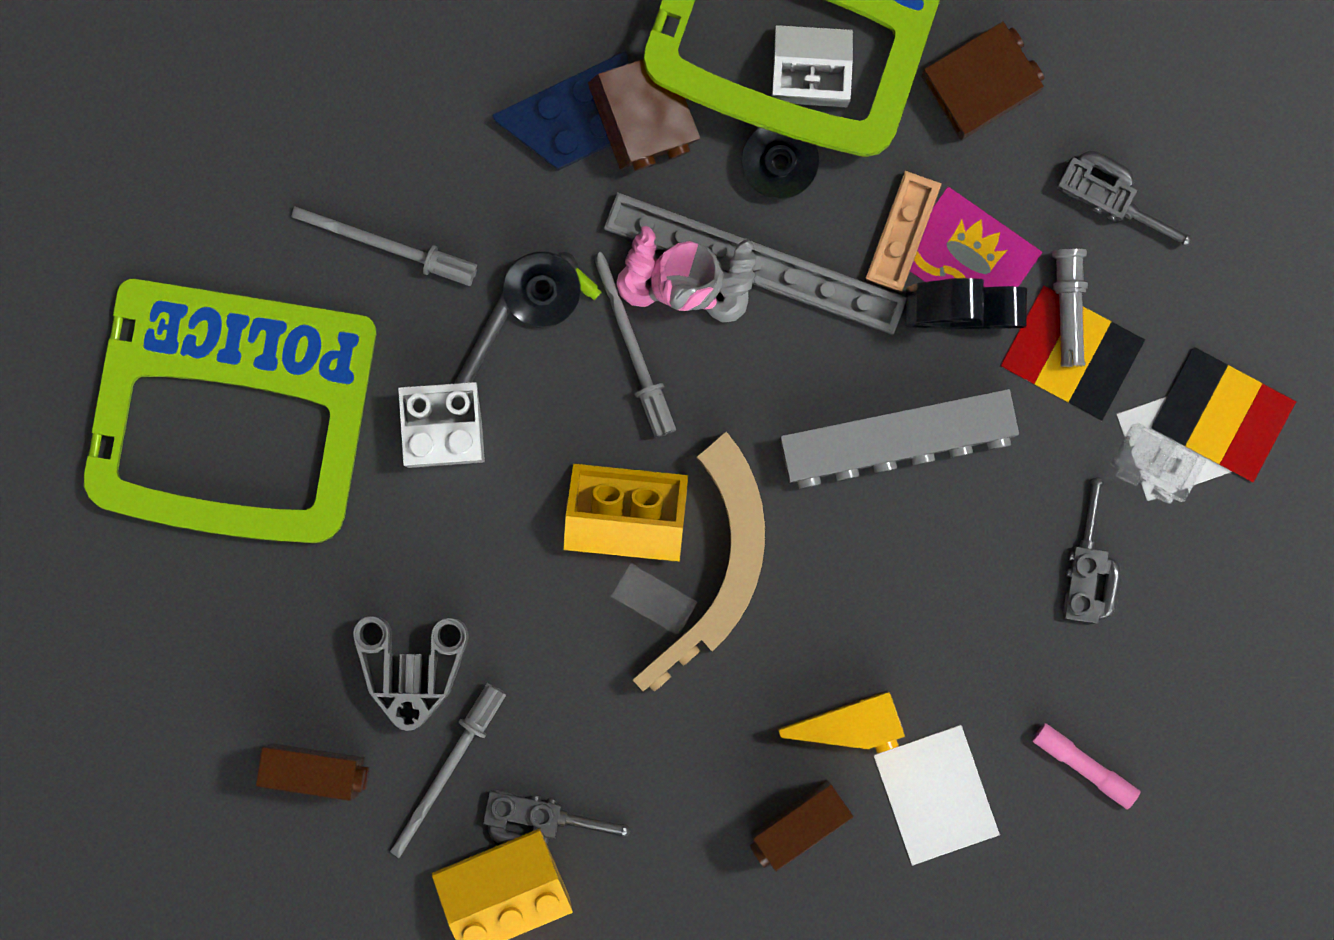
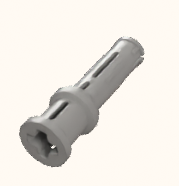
[1052,249,1088,367]

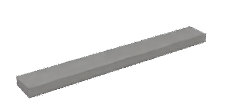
[604,192,906,335]

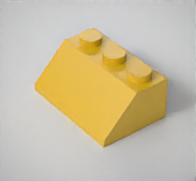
[563,464,688,562]
[432,828,573,940]

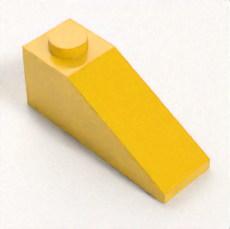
[778,691,905,753]

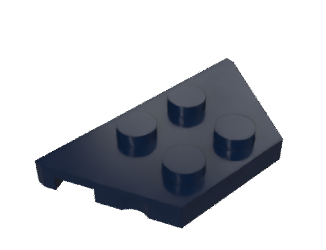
[492,51,628,171]

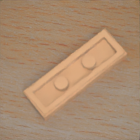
[866,171,942,293]

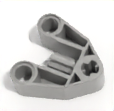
[353,616,469,731]

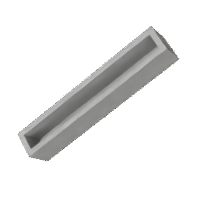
[779,389,1019,489]

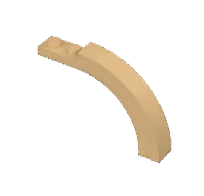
[633,432,765,692]

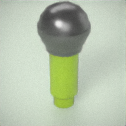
[557,252,602,300]

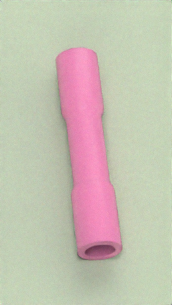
[1032,723,1141,810]

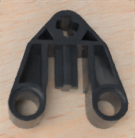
[905,278,1027,329]

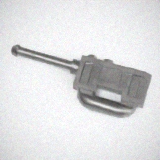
[1057,151,1192,246]
[1063,477,1122,623]
[483,790,631,844]

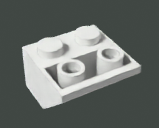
[771,25,853,107]
[398,382,485,468]

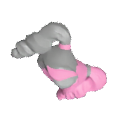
[616,226,756,323]

